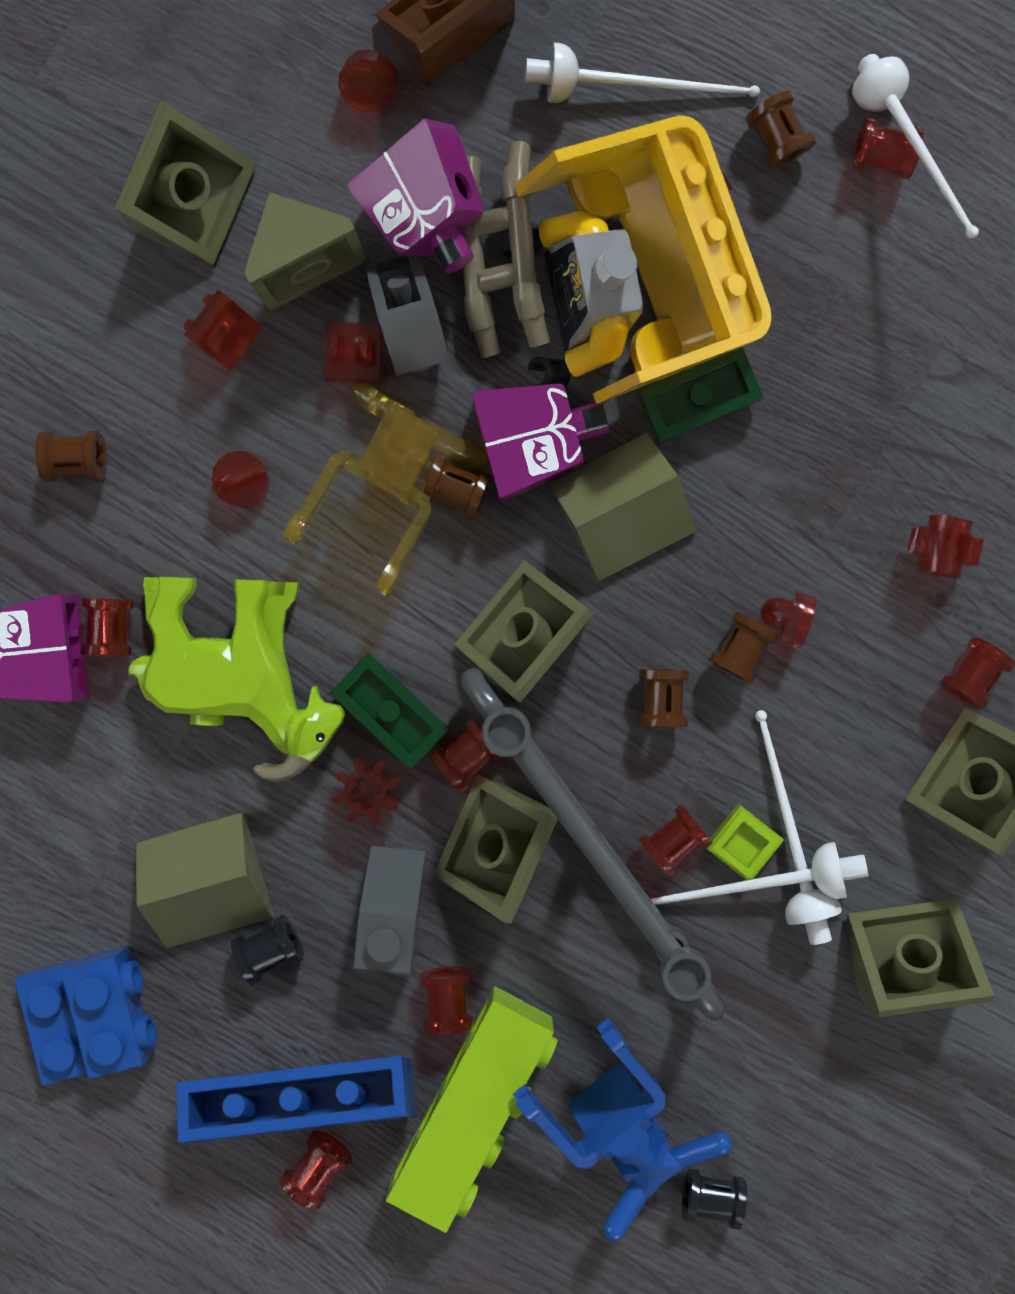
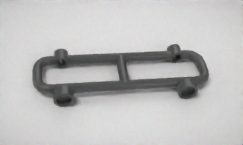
[461,668,725,1021]

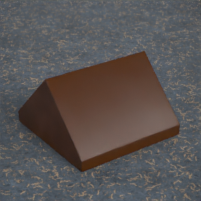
[375,0,515,86]

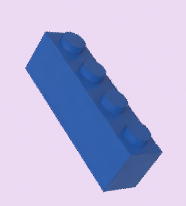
[177,1056,416,1143]

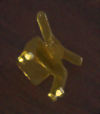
[282,383,489,596]

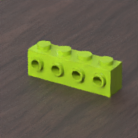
[386,986,558,1233]

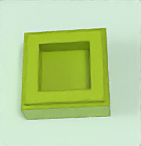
[704,803,784,881]

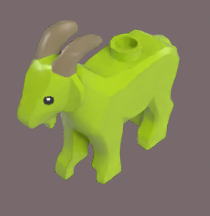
[129,577,345,782]

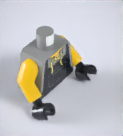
[501,211,643,388]

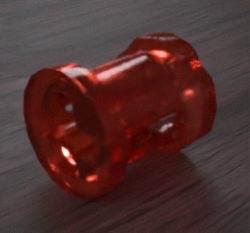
[852,117,924,180]
[80,598,134,656]
[939,637,1015,711]
[430,718,503,792]
[638,804,713,878]
[420,966,473,1035]
[280,1130,352,1209]

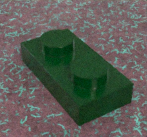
[637,347,764,445]
[330,652,450,770]

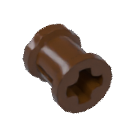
[745,91,817,169]
[35,430,107,482]
[422,455,491,521]
[708,612,778,684]
[637,669,689,727]

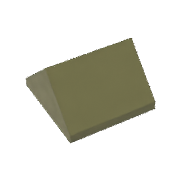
[114,102,257,265]
[244,192,368,311]
[548,433,696,582]
[454,560,594,703]
[905,707,1015,857]
[433,775,558,924]
[136,811,274,948]
[847,898,995,1018]

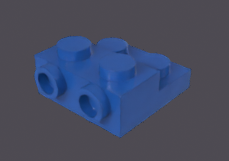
[14,947,157,1085]

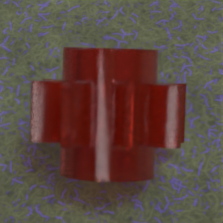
[907,515,984,579]
[332,755,402,825]

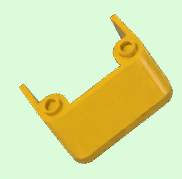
[514,115,771,404]

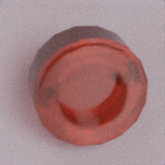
[338,49,398,113]
[211,451,270,508]
[760,590,818,649]

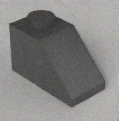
[364,252,450,376]
[353,844,426,974]

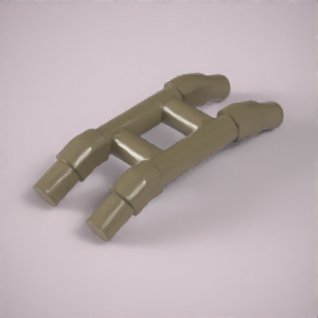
[461,141,551,358]

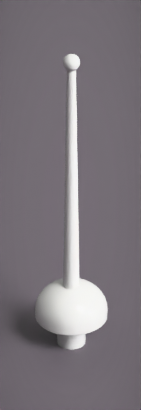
[524,42,760,103]
[852,54,979,239]
[755,710,842,945]
[651,842,869,905]

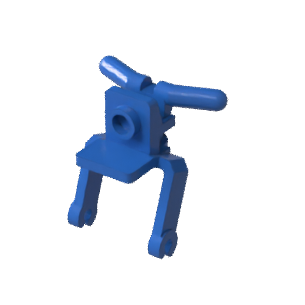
[513,1018,732,1242]

